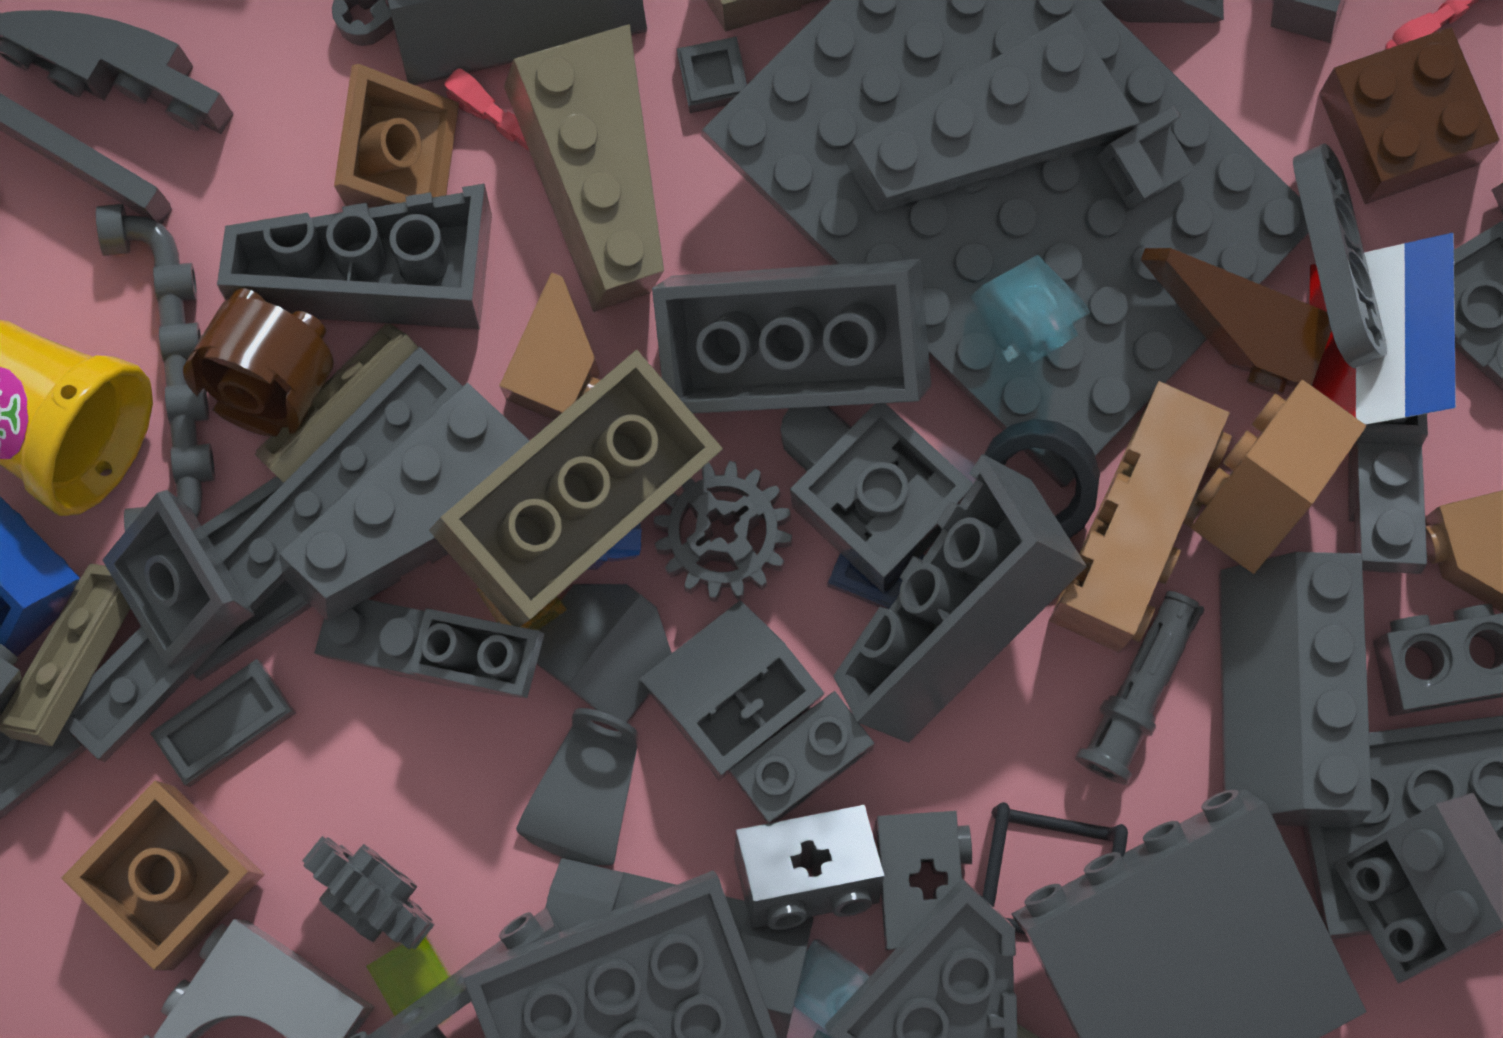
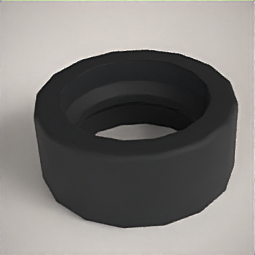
[984,419,1100,539]

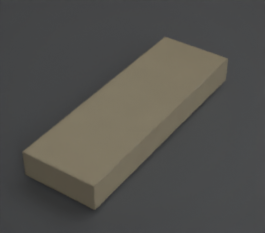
[255,324,418,483]
[0,564,131,746]

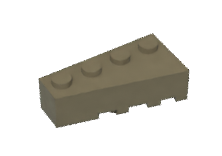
[504,24,664,312]

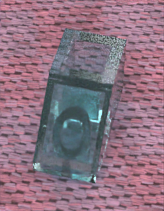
[971,255,1090,364]

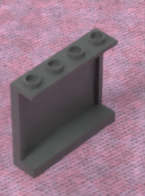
[1011,789,1367,1038]

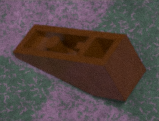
[1141,248,1332,394]

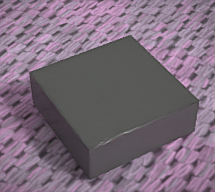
[677,37,747,113]

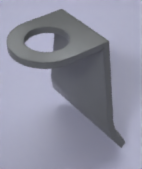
[516,708,638,865]

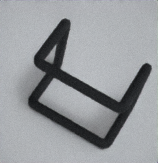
[982,802,1128,935]

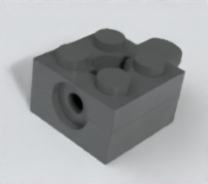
[780,403,973,594]

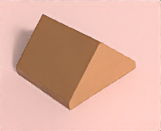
[334,64,459,208]

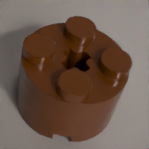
[183,288,334,437]

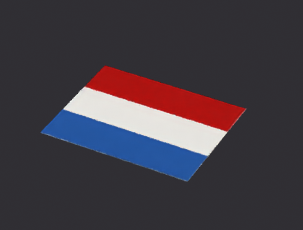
[1309,233,1456,425]

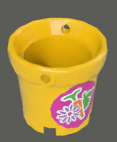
[0,320,153,516]

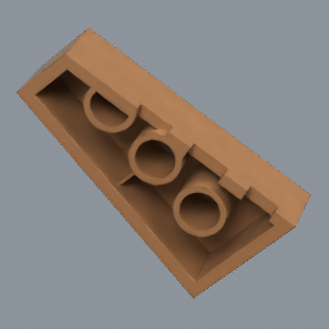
[1048,381,1232,653]

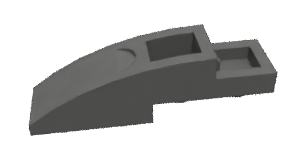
[0,10,233,134]
[1348,414,1428,574]
[314,599,544,698]

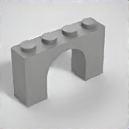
[143,919,375,1038]

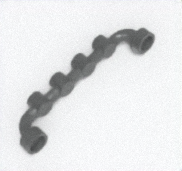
[96,204,215,531]

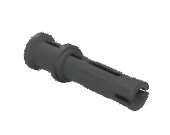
[1075,591,1205,785]

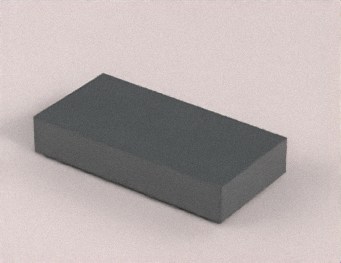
[150,659,296,787]

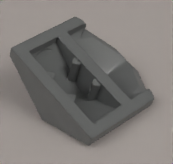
[537,584,672,723]

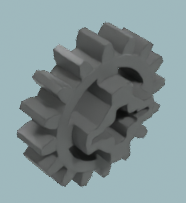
[654,461,792,602]
[302,836,435,950]

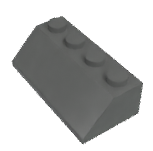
[387,0,647,85]
[1219,552,1372,828]

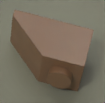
[499,272,600,420]
[1425,490,1503,613]

